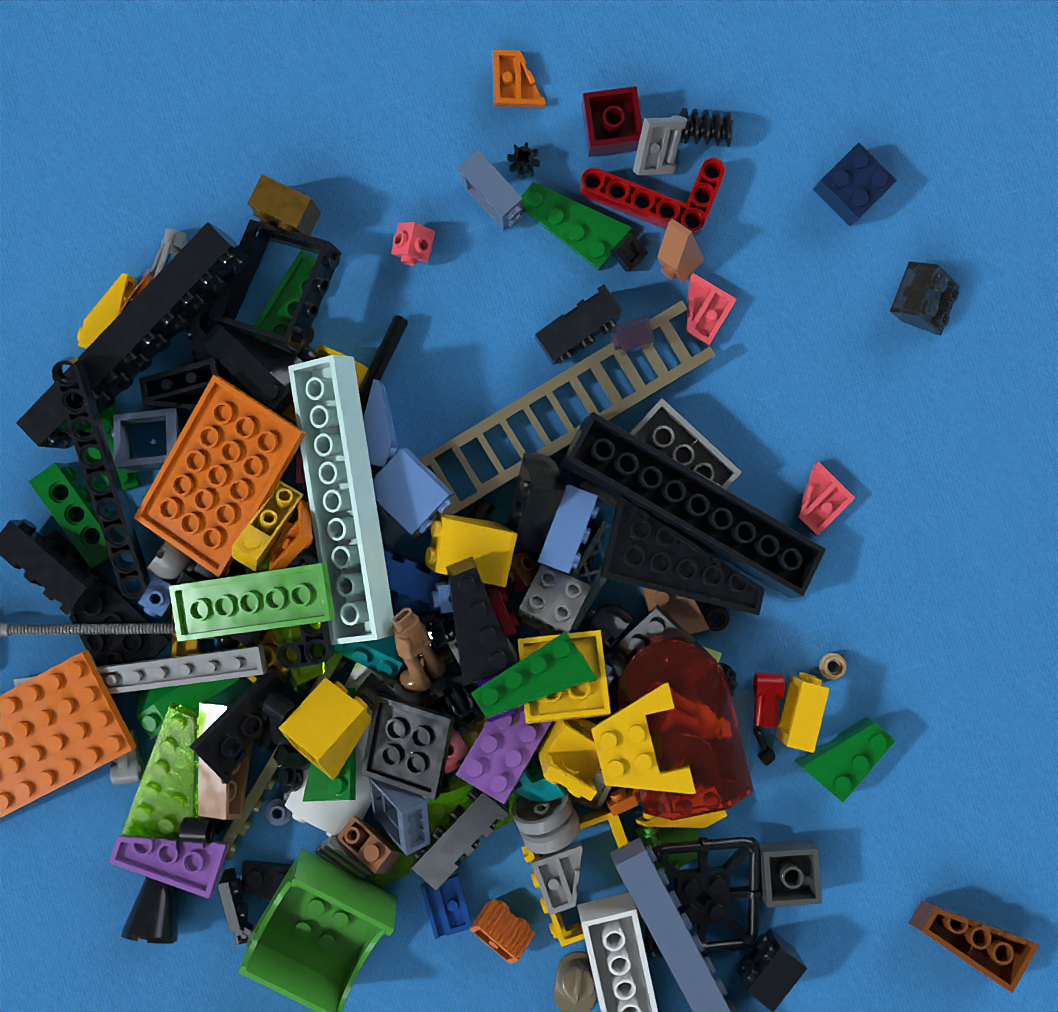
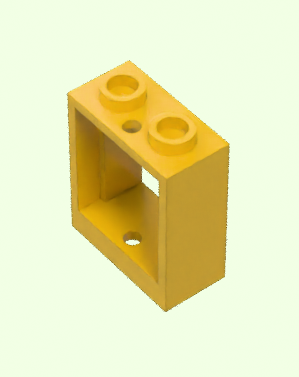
[775,672,830,753]

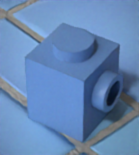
[138,575,176,618]

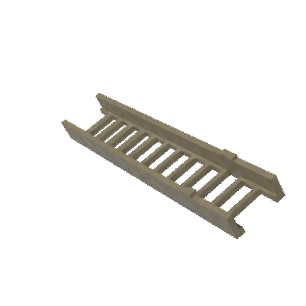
[413,300,716,538]

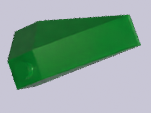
[136,677,242,739]

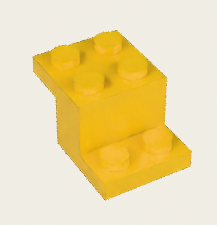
[537,718,601,801]

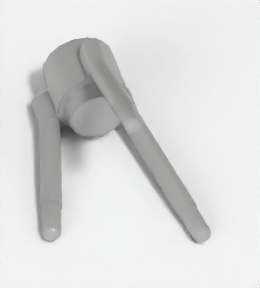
[149,229,188,279]

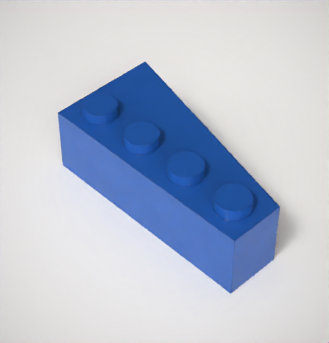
[384,550,453,613]

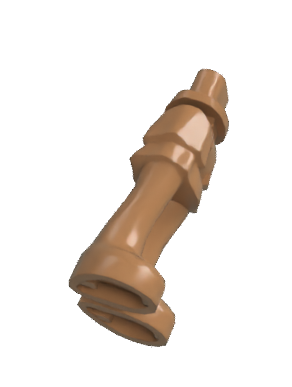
[392,608,446,693]

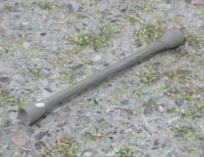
[0,622,218,639]

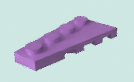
[109,834,230,899]

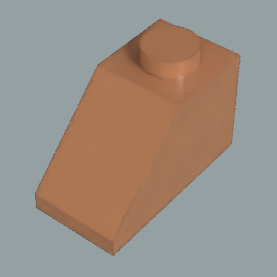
[657,219,704,283]

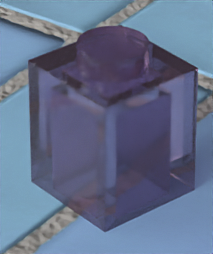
[610,315,655,356]

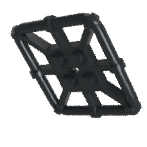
[644,837,762,958]

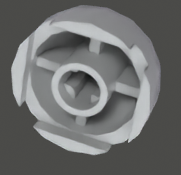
[146,540,195,580]

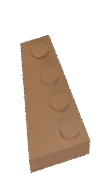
[198,703,253,820]

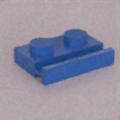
[420,873,473,939]

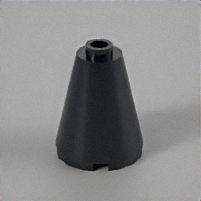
[121,877,178,944]

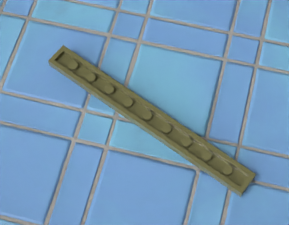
[218,651,348,881]

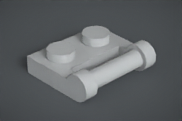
[633,115,687,175]

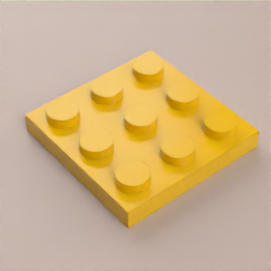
[518,630,611,724]

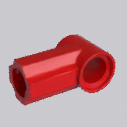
[753,672,785,728]

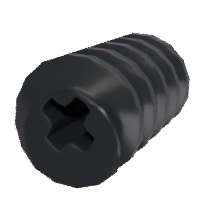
[679,108,733,148]

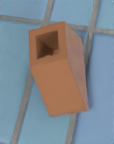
[337,816,403,874]

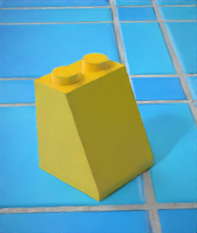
[425,513,517,587]
[279,677,371,780]

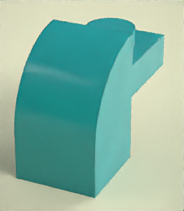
[514,758,567,802]

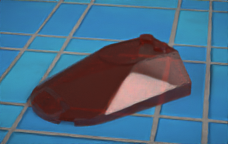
[617,641,754,821]

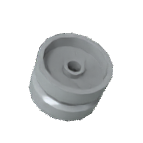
[511,791,580,854]

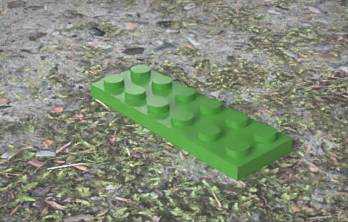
[169,562,335,642]

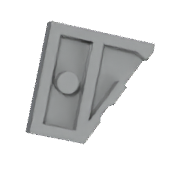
[531,843,583,915]

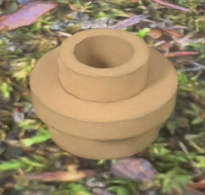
[819,653,847,680]

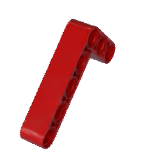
[580,158,725,237]

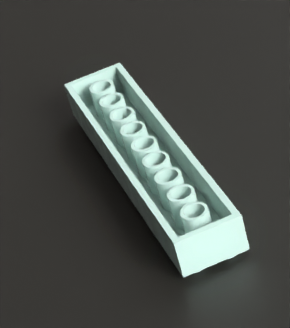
[288,355,394,645]

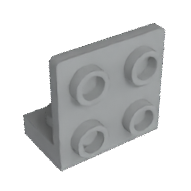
[518,564,590,635]

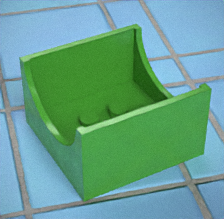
[238,848,397,1012]

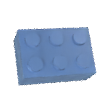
[537,484,601,573]

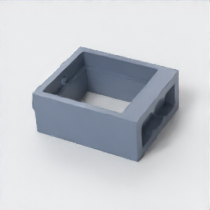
[458,150,523,231]
[111,408,187,473]
[369,777,430,856]

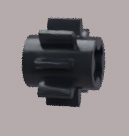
[507,142,540,179]

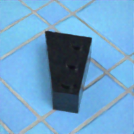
[535,284,622,365]
[139,358,232,413]
[505,453,565,553]

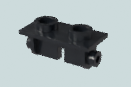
[417,615,456,658]

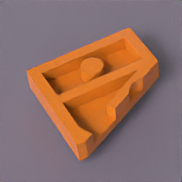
[492,49,546,109]
[269,500,313,571]

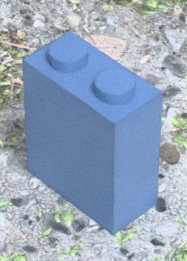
[373,448,454,535]

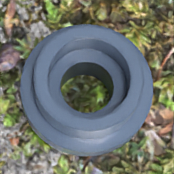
[265,798,292,826]

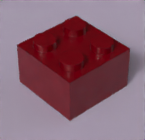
[582,86,642,157]

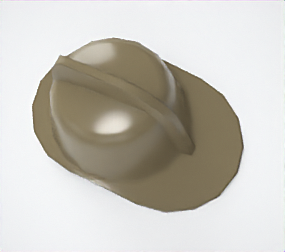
[554,952,597,1012]

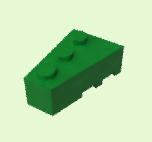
[794,718,896,802]

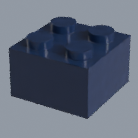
[813,142,897,226]

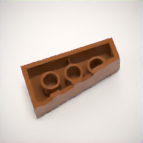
[908,901,1039,993]

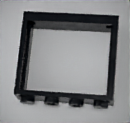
[208,219,342,352]

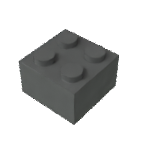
[759,840,822,907]

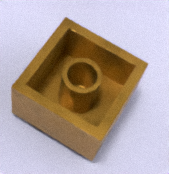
[247,174,321,236]

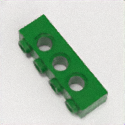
[28,462,122,569]

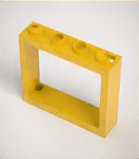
[521,807,642,947]

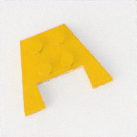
[591,682,696,794]

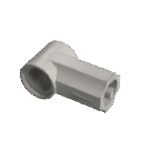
[110,729,145,785]

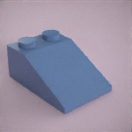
[363,379,399,468]

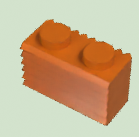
[469,899,535,964]

